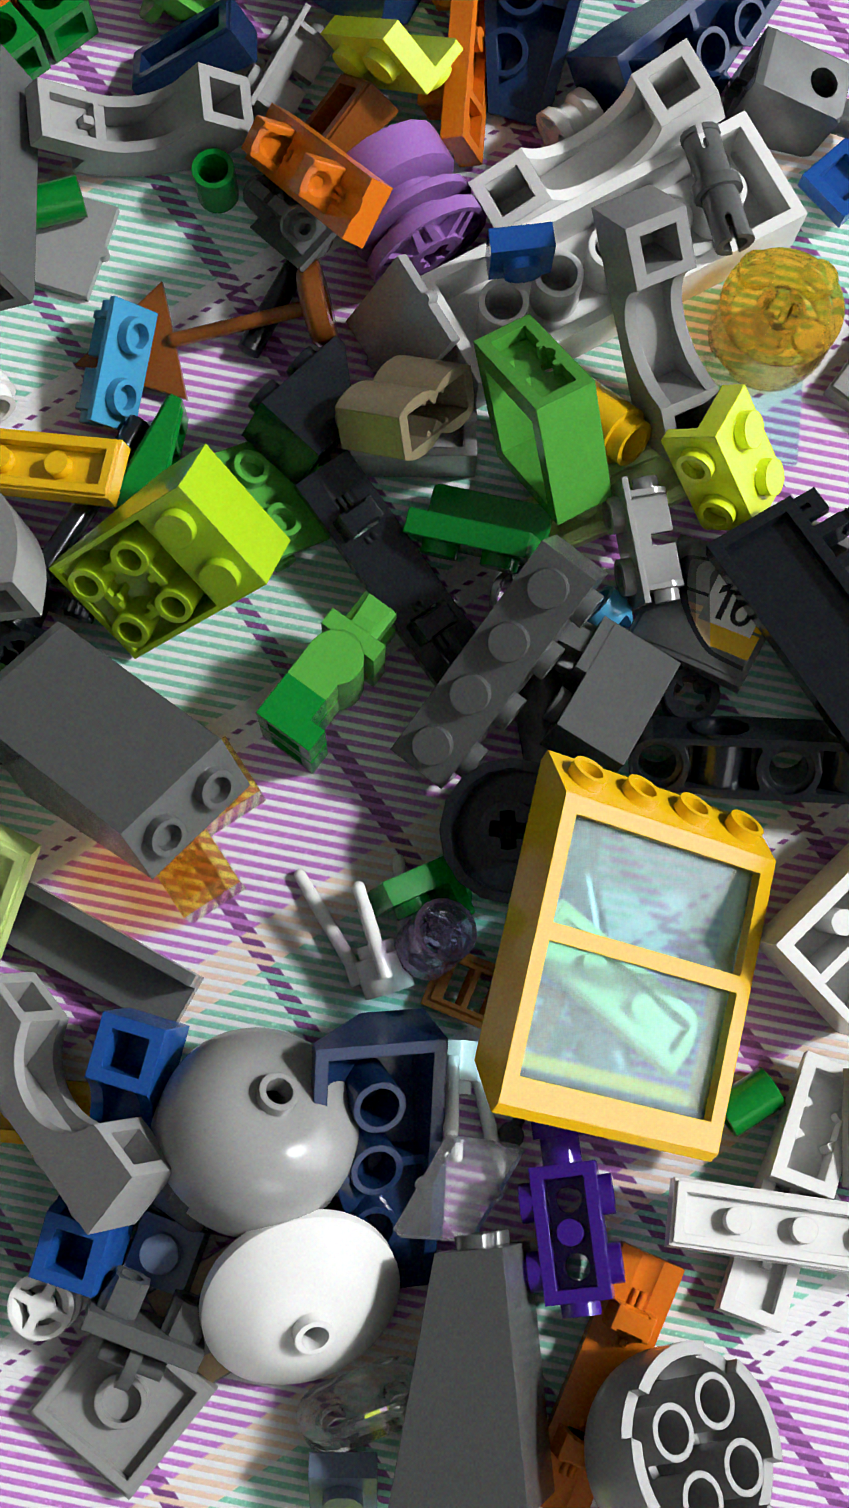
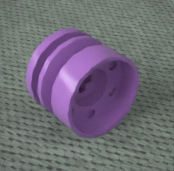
[346,119,487,283]

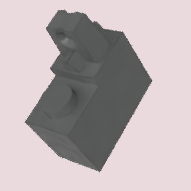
[540,616,681,773]

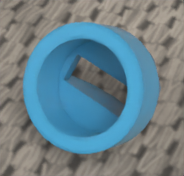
[587,585,633,627]

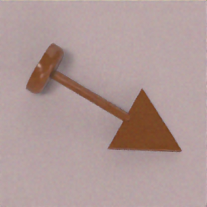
[75,259,339,401]

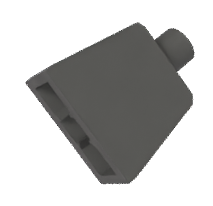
[718,26,849,157]

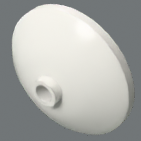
[199,1209,400,1385]

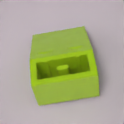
[48,443,290,659]

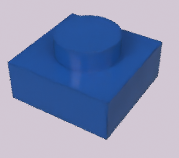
[797,137,849,228]
[485,222,556,283]

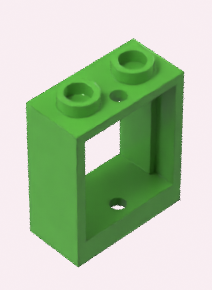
[473,314,612,525]

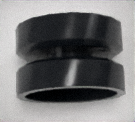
[439,757,600,904]

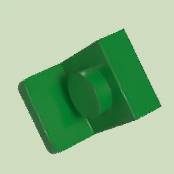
[367,856,475,930]

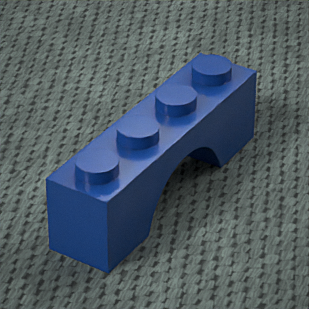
[28,1007,190,1298]

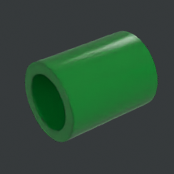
[191,148,239,213]
[36,174,88,230]
[724,1067,786,1137]

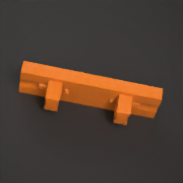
[417,0,488,167]
[241,102,393,249]
[540,1240,685,1508]

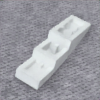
[714,1050,849,1333]

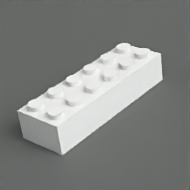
[421,111,808,409]

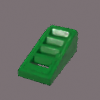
[113,394,189,510]

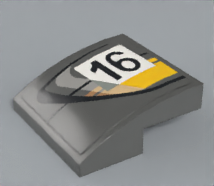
[628,534,766,694]

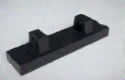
[294,449,476,687]

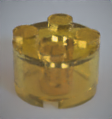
[708,247,845,393]

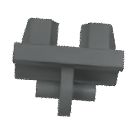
[80,1265,205,1392]

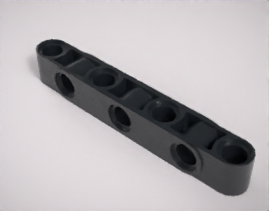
[628,715,849,804]

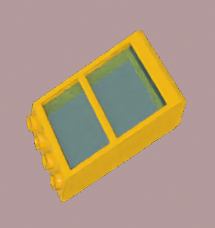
[474,750,776,1162]

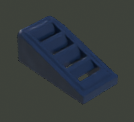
[131,0,257,95]

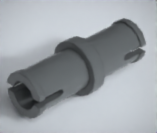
[680,121,755,256]

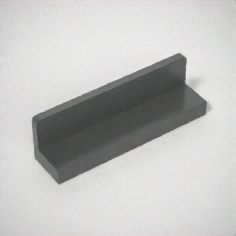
[7,880,204,1022]

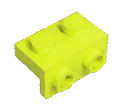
[320,15,463,95]
[661,384,785,530]

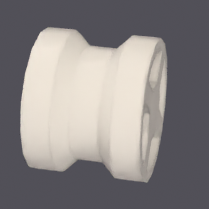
[536,87,604,146]
[7,1274,84,1341]

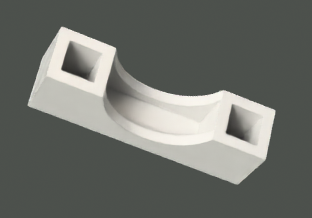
[468,38,726,228]

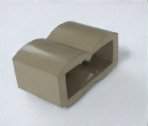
[335,355,475,461]

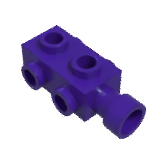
[518,1121,626,1319]

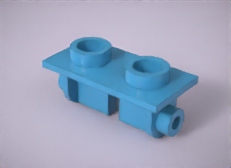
[75,295,158,430]

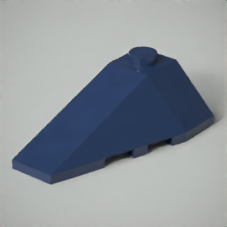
[484,0,584,128]
[565,0,782,113]
[311,1008,448,1288]

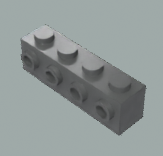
[390,534,608,789]

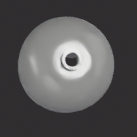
[151,1027,359,1238]
[584,1340,783,1508]

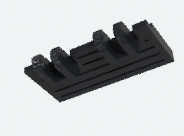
[706,487,849,755]

